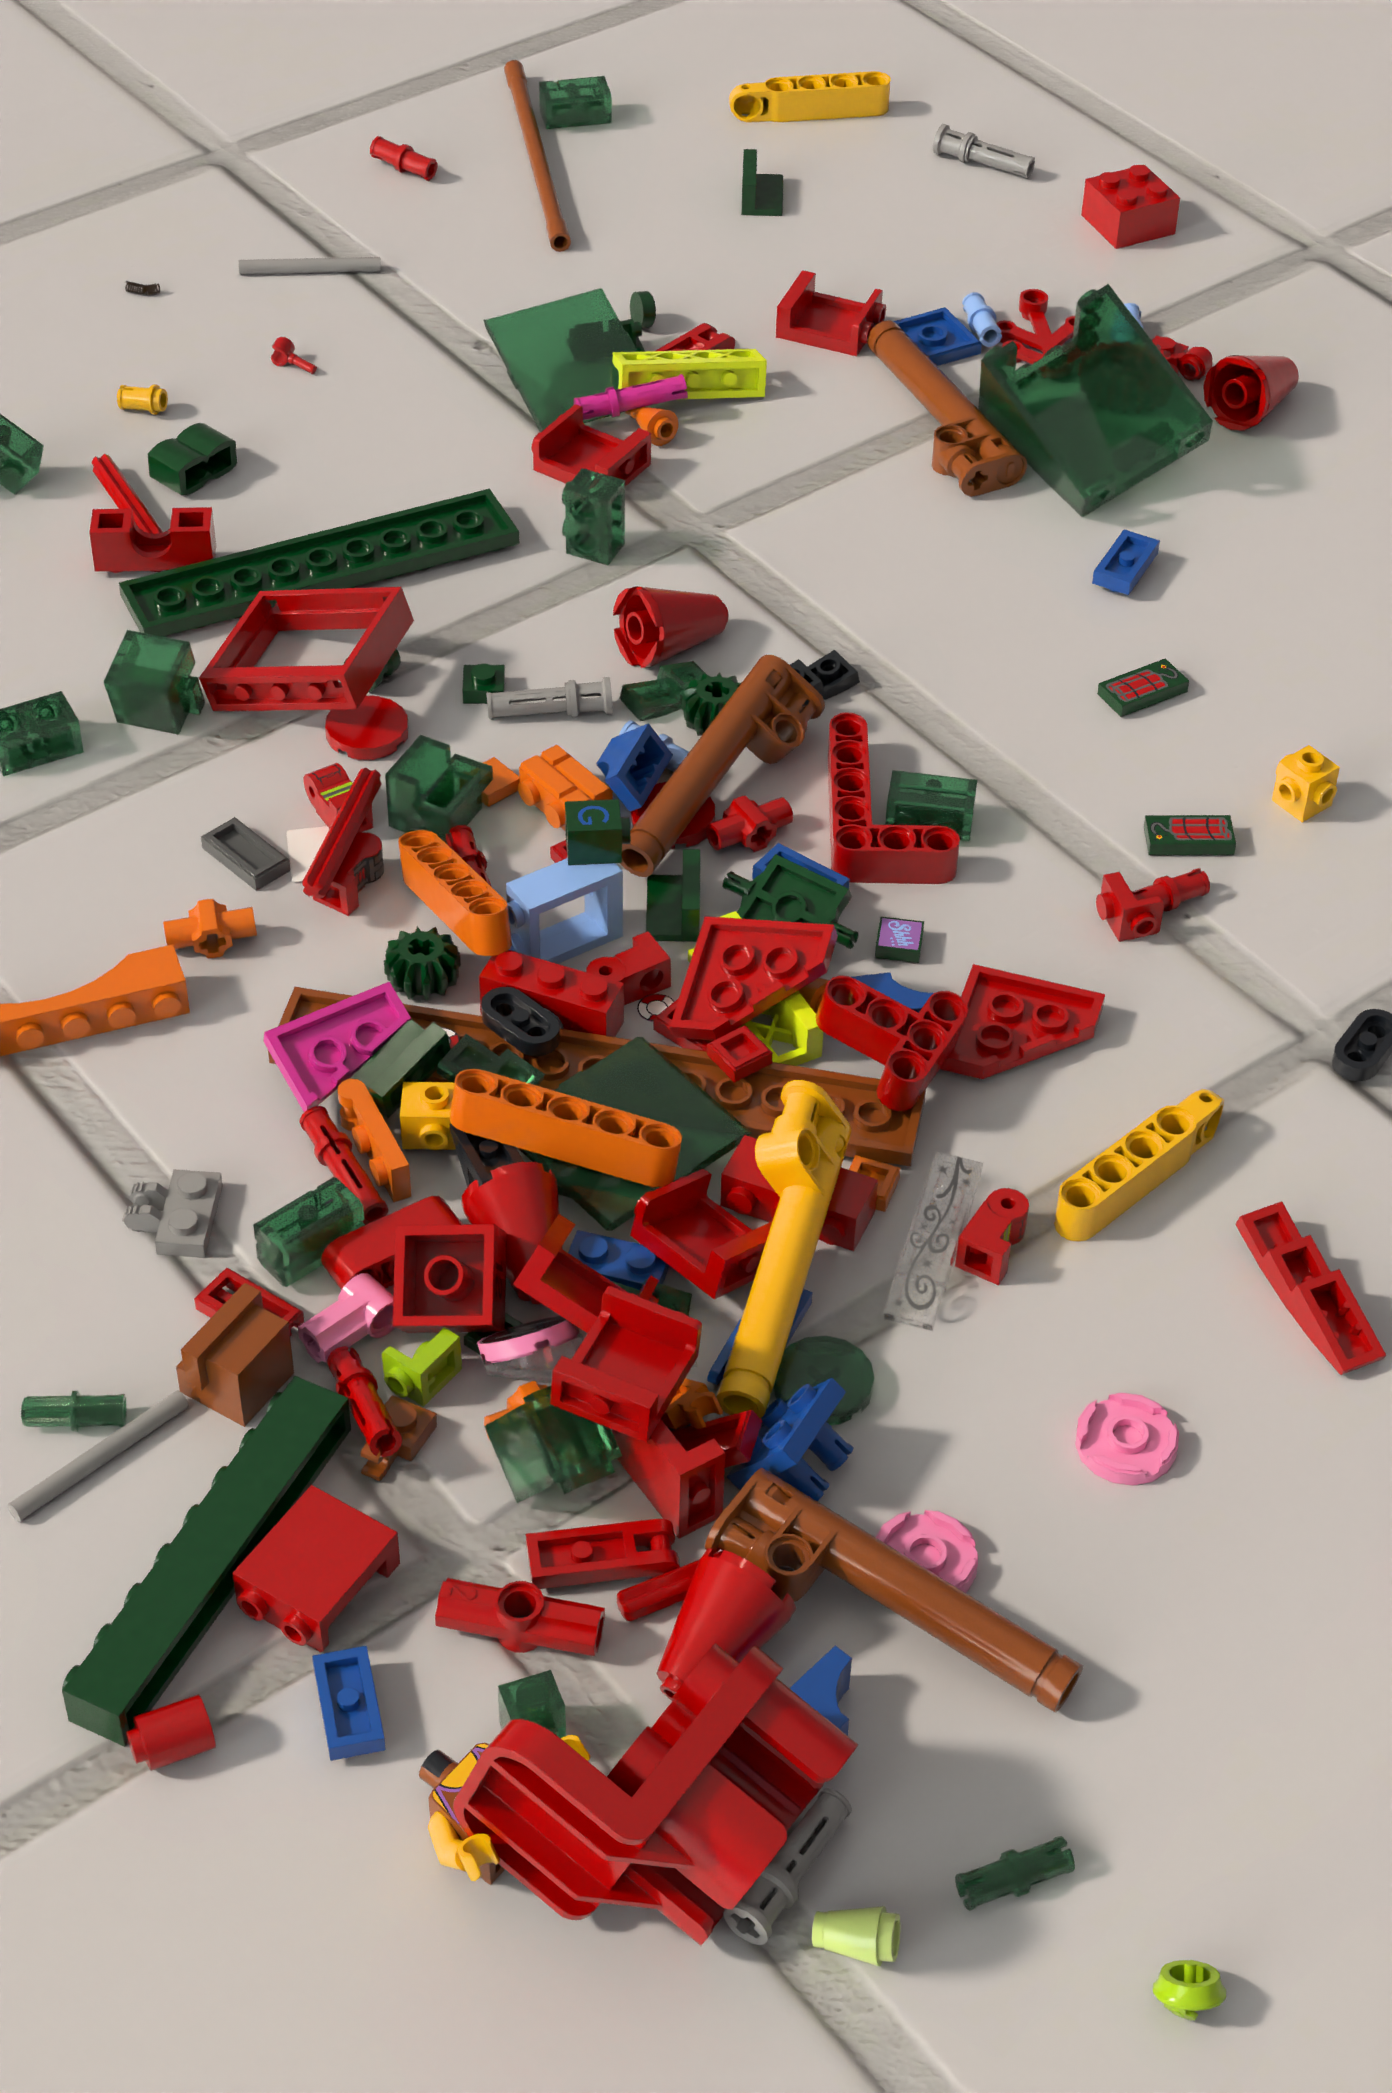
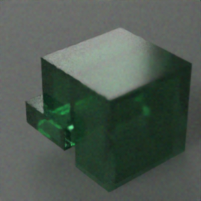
[104,630,205,735]
[385,735,493,845]
[484,1386,622,1503]

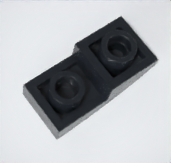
[790,650,860,706]

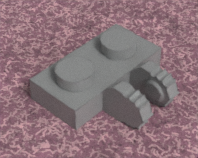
[122,1169,223,1258]

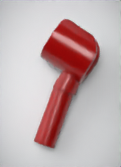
[271,337,317,374]

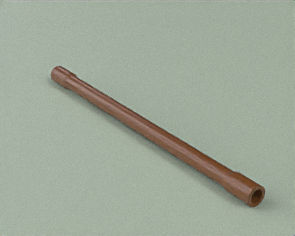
[504,60,571,252]

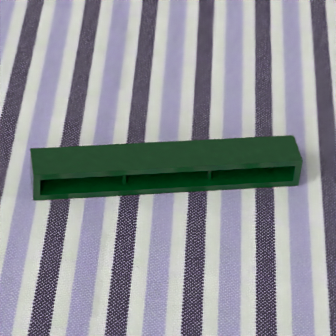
[62,1376,351,1747]

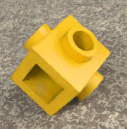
[1272,745,1340,822]
[400,1082,456,1150]

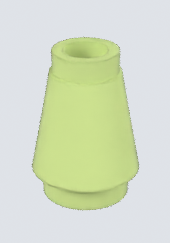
[812,1906,901,1967]

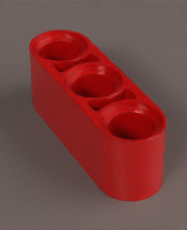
[321,1196,464,1290]

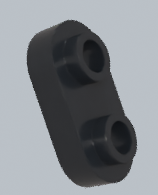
[481,987,560,1056]
[1332,1009,1392,1081]

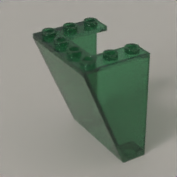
[978,284,1213,517]

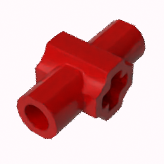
[706,795,793,852]

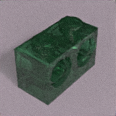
[562,468,625,565]
[0,691,84,776]

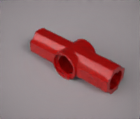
[435,1578,605,1656]

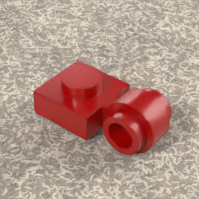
[1148,336,1213,380]

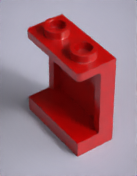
[776,270,886,357]
[531,404,651,501]
[630,1169,772,1300]
[513,1214,659,1333]
[550,1286,702,1443]
[612,1418,725,1539]
[233,1485,400,1652]

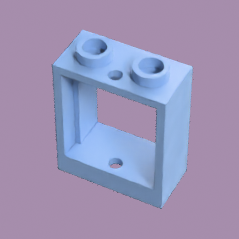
[506,858,623,964]

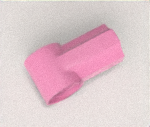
[298,1273,395,1363]

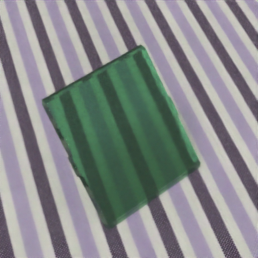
[484,288,637,432]
[518,1037,752,1231]

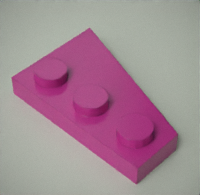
[263,982,411,1112]

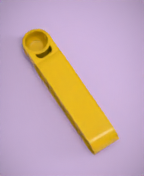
[729,71,891,122]
[1054,1089,1224,1242]

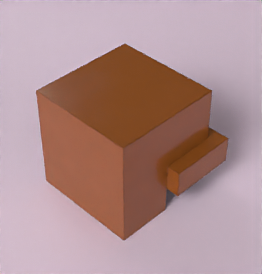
[176,1283,294,1427]

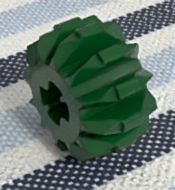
[682,672,741,736]
[384,926,461,1001]

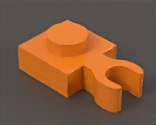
[662,1378,724,1429]

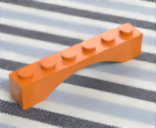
[0,944,190,1056]

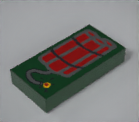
[1097,658,1189,717]
[1143,815,1236,855]

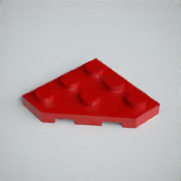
[670,916,838,1040]
[940,964,1105,1079]

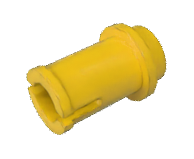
[117,384,168,415]

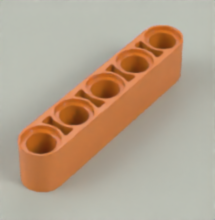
[398,830,512,956]
[450,1069,682,1187]

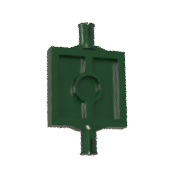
[722,854,859,949]

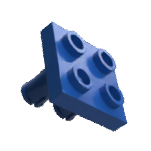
[727,1378,854,1501]

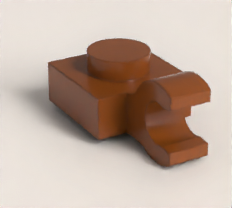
[360,1395,437,1481]

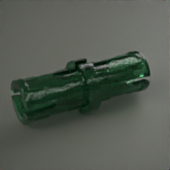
[955,1836,1075,1911]

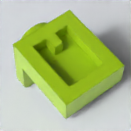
[382,1327,462,1407]

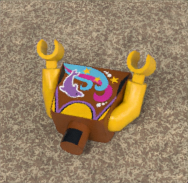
[419,1735,591,1885]

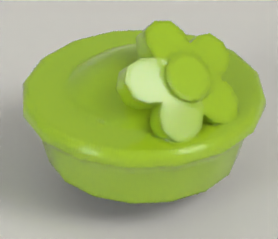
[1153,1960,1226,2021]

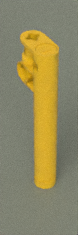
[717,1080,852,1418]

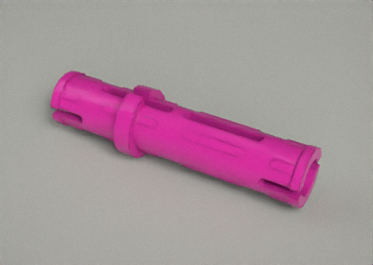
[573,374,688,420]

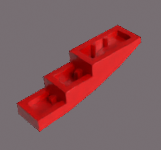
[1235,1201,1386,1375]

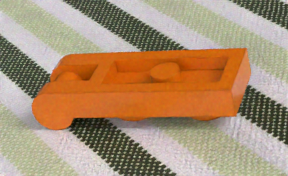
[337,1079,411,1203]

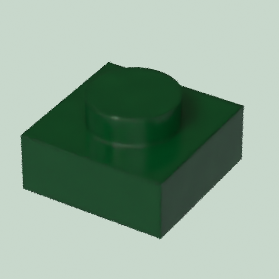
[462,664,505,704]

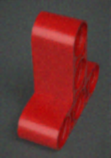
[816,976,968,1111]

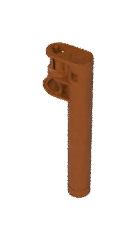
[867,320,1027,497]
[620,655,825,877]
[705,1468,1083,1713]

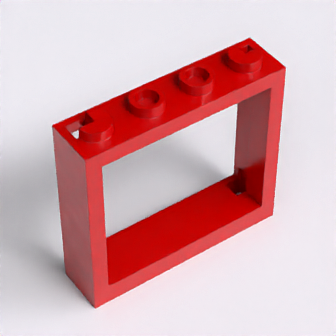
[199,587,414,711]

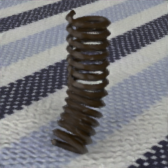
[125,281,160,295]

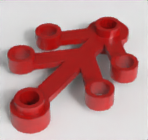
[997,289,1095,382]

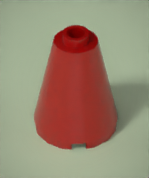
[1203,355,1299,431]
[613,586,729,668]
[461,1162,563,1305]
[657,1548,796,1701]

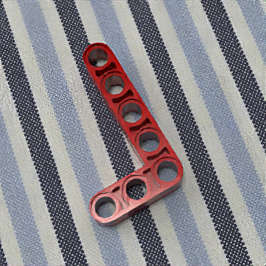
[828,712,960,884]

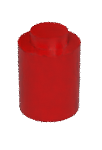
[126,1694,216,1771]

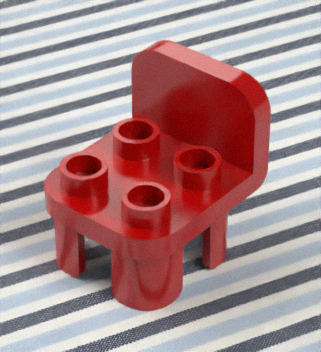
[453,1643,858,1946]

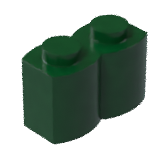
[147,423,237,495]

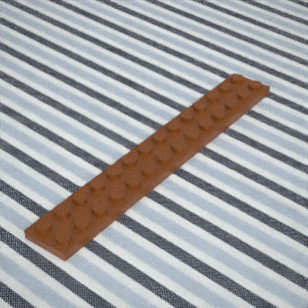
[268,987,926,1167]

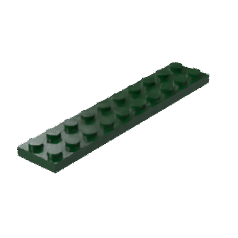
[119,488,520,641]

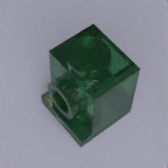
[498,1670,566,1738]

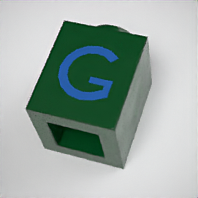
[565,799,631,865]

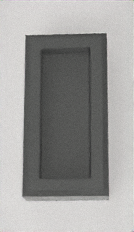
[201,817,290,891]

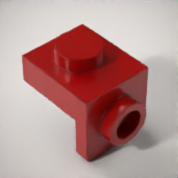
[1096,872,1164,942]

